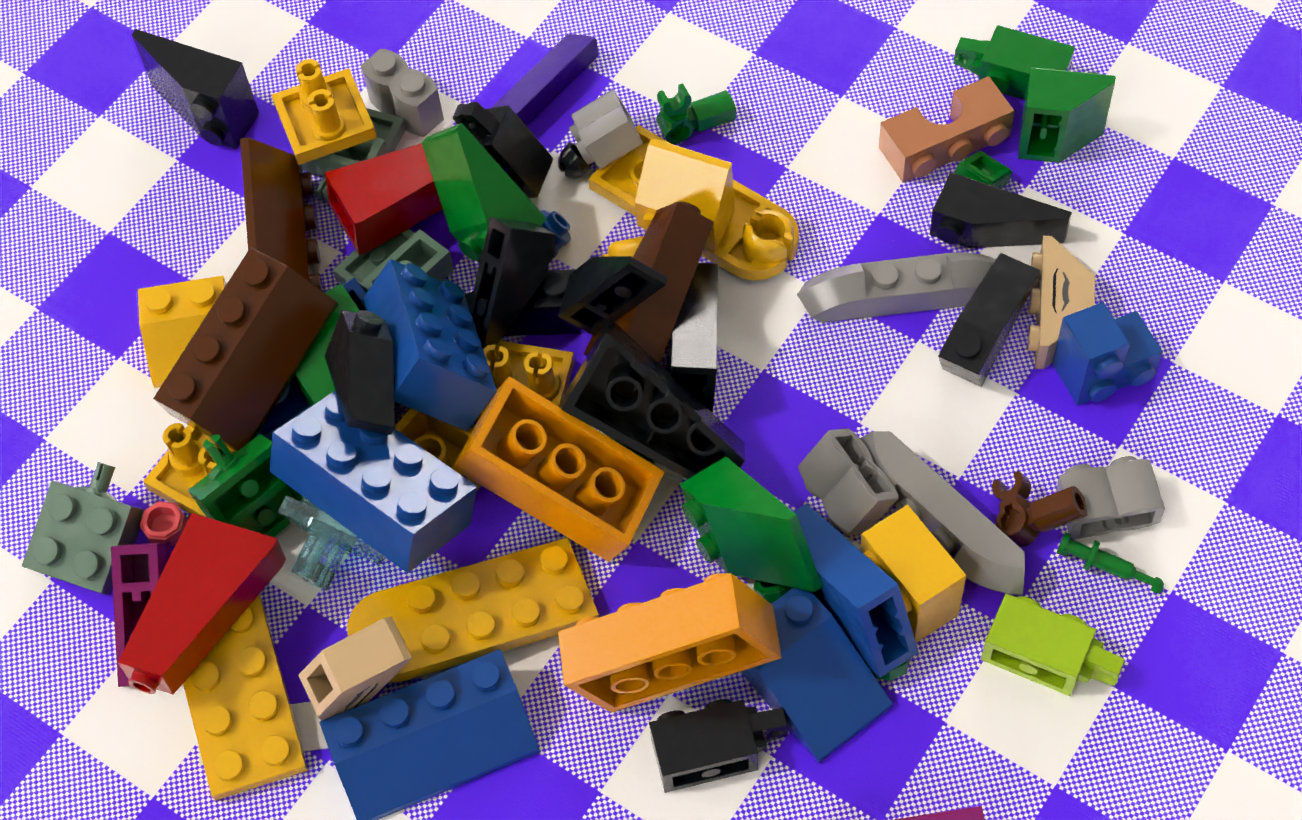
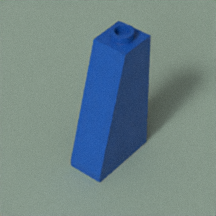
[793,504,919,677]

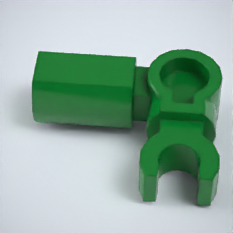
[656,83,736,144]

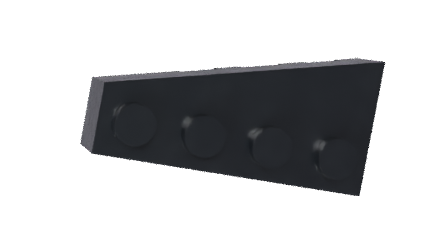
[561,318,745,479]

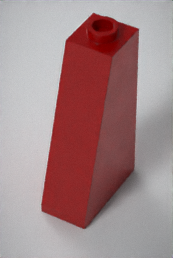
[325,143,443,255]
[118,513,286,695]

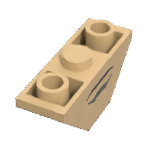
[1028,236,1095,369]
[298,617,412,721]

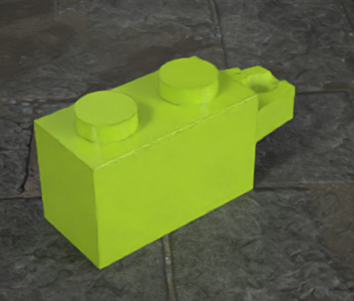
[981,593,1125,697]

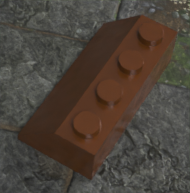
[240,137,324,292]
[153,247,339,451]

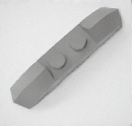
[797,252,996,323]
[860,431,1025,595]

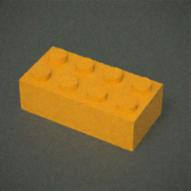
[452,376,665,562]
[558,573,782,713]

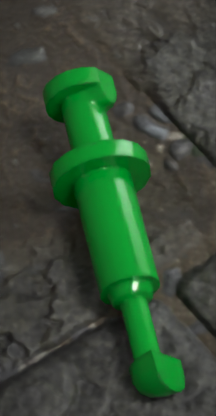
[1056,532,1164,594]

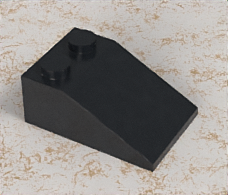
[132,29,259,149]

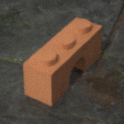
[878,76,1014,183]

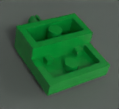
[188,434,313,537]

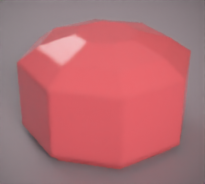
[140,501,187,547]

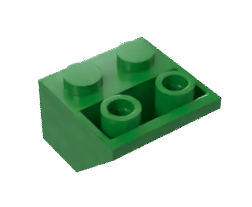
[1018,67,1116,163]

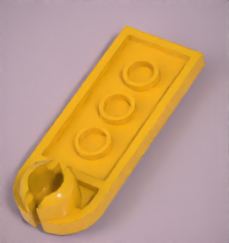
[588,125,799,280]
[347,537,599,682]
[183,594,308,801]

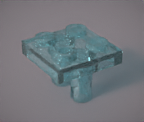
[278,495,385,591]

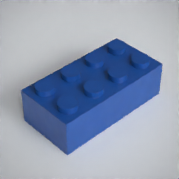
[363,259,497,431]
[270,390,477,573]

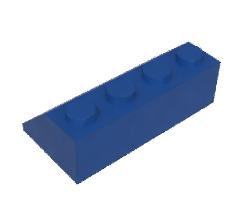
[319,649,540,820]

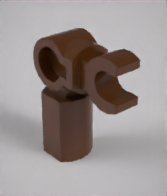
[992,470,1088,547]

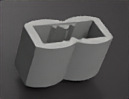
[360,48,444,137]
[569,89,643,170]
[798,428,899,536]
[1056,456,1165,539]

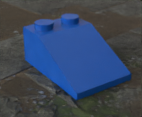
[740,588,893,763]

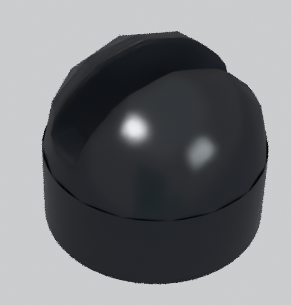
[558,142,594,179]

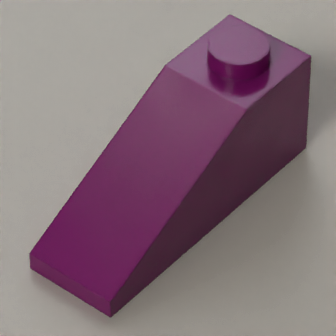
[111,542,172,687]

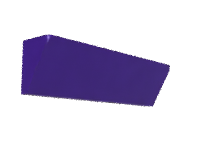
[491,34,598,126]

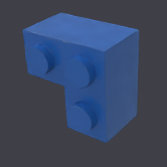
[1052,302,1163,406]

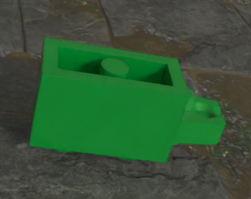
[954,25,1075,100]

